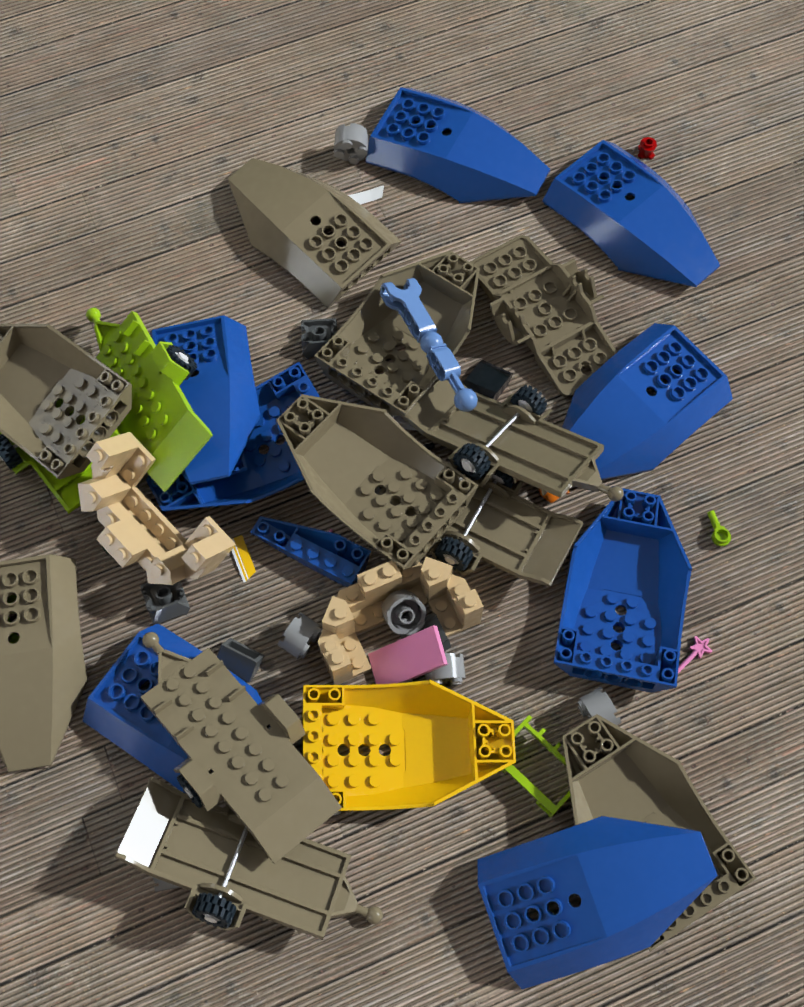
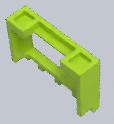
[501,715,570,817]

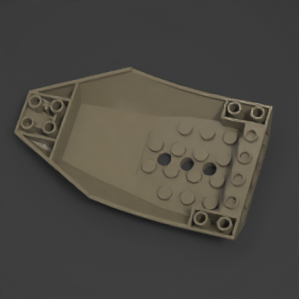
[228,158,402,309]
[314,251,480,416]
[0,324,132,479]
[276,394,478,570]
[0,554,88,772]
[562,714,757,952]

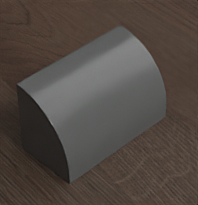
[217,638,265,682]

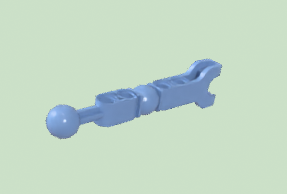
[380,278,478,412]

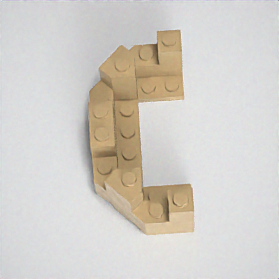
[78,432,236,585]
[318,557,484,685]

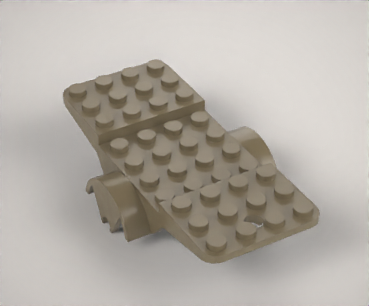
[470,235,617,397]

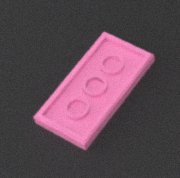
[368,625,448,684]

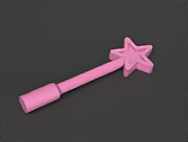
[678,636,712,673]

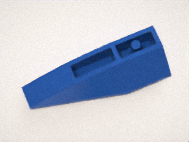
[250,516,371,587]

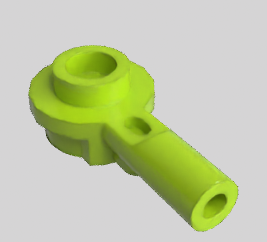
[707,510,731,547]

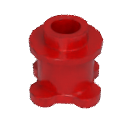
[638,137,657,160]

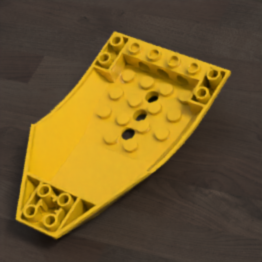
[302,679,516,811]

